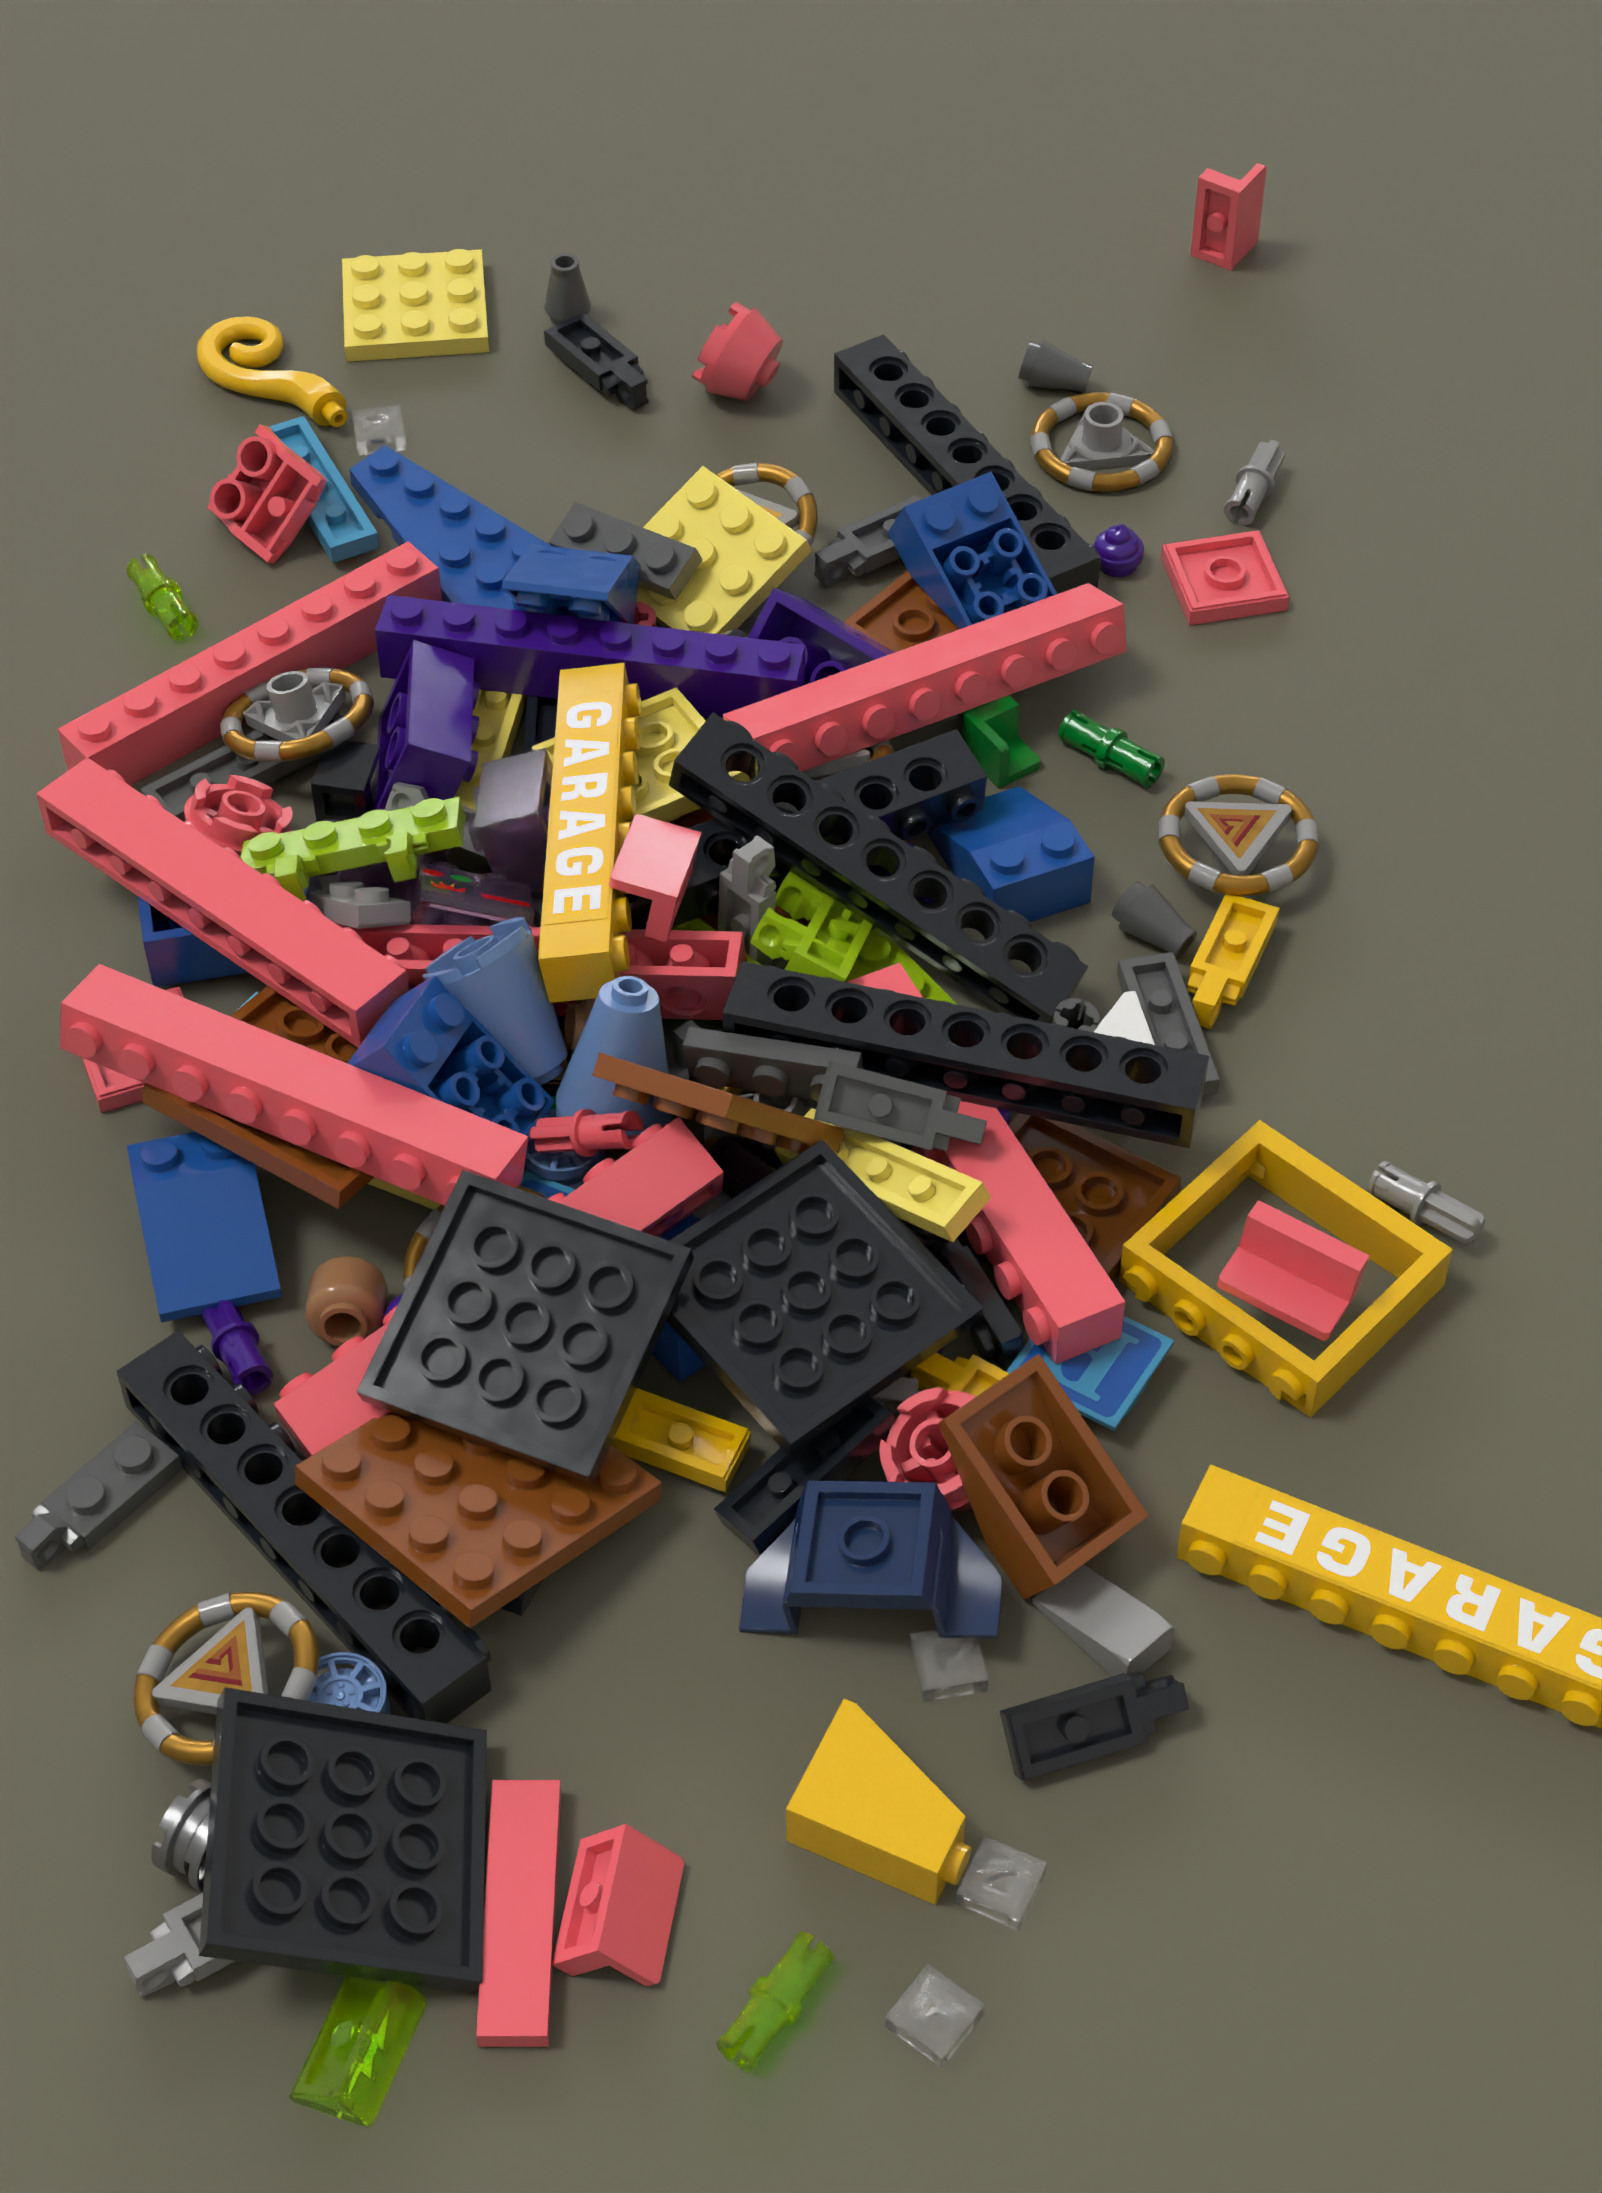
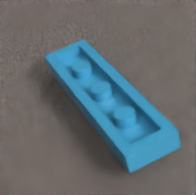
[269,416,379,563]

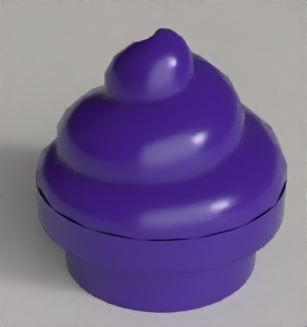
[1094,524,1144,577]

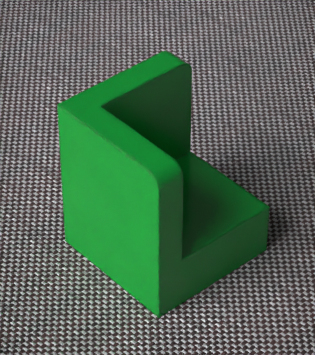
[962,695,1040,789]

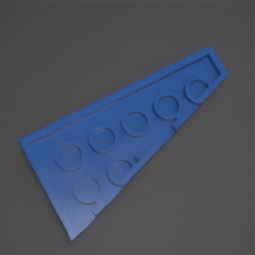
[349,445,550,611]

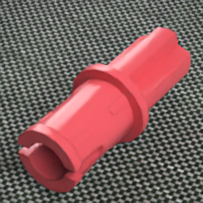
[529,1109,644,1157]

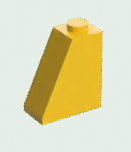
[786,1699,972,1905]

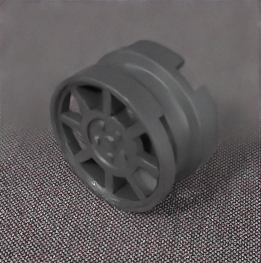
[151,1779,211,1892]

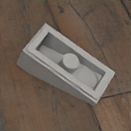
[1032,1564,1174,1676]

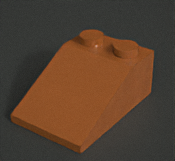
[939,1354,1149,1600]

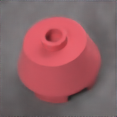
[692,302,783,401]
[184,775,293,857]
[879,1388,976,1512]

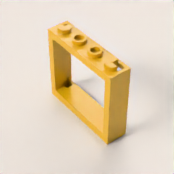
[1119,1120,1453,1418]

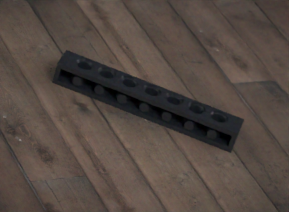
[834,334,1102,594]
[668,712,1089,1024]
[624,729,988,930]
[722,961,1209,1149]
[116,1330,491,1724]

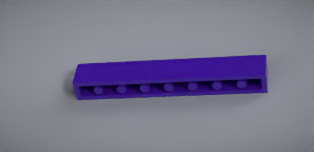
[375,595,805,719]

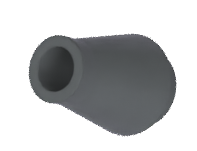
[544,253,591,325]
[1018,340,1093,393]
[1112,881,1197,959]

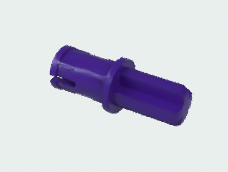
[202,1300,273,1395]

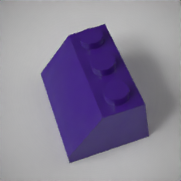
[748,588,895,685]
[373,640,480,810]

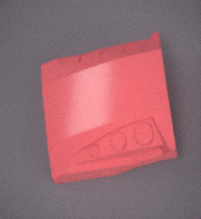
[207,424,328,564]

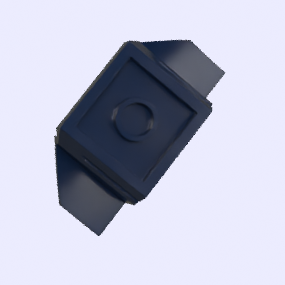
[739,1480,1003,1639]

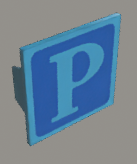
[1006,1316,1174,1432]

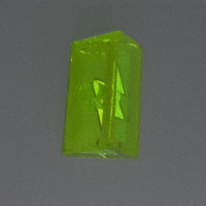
[289,1976,426,2126]

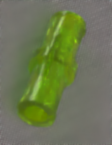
[126,554,198,641]
[716,1931,834,2072]

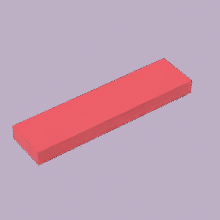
[476,1780,562,2047]

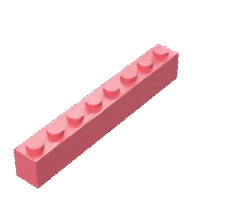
[58,541,442,786]
[723,583,1127,780]
[36,757,409,1048]
[848,963,1125,1365]
[60,964,528,1206]
[273,1117,724,1458]

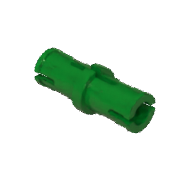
[1058,710,1165,788]

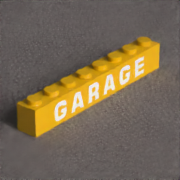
[538,663,642,1003]
[1176,1464,1602,1729]

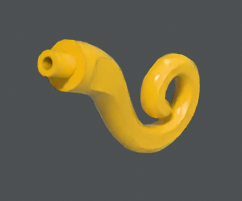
[196,316,348,427]

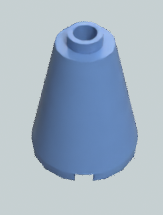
[423,917,568,1085]
[555,976,673,1136]

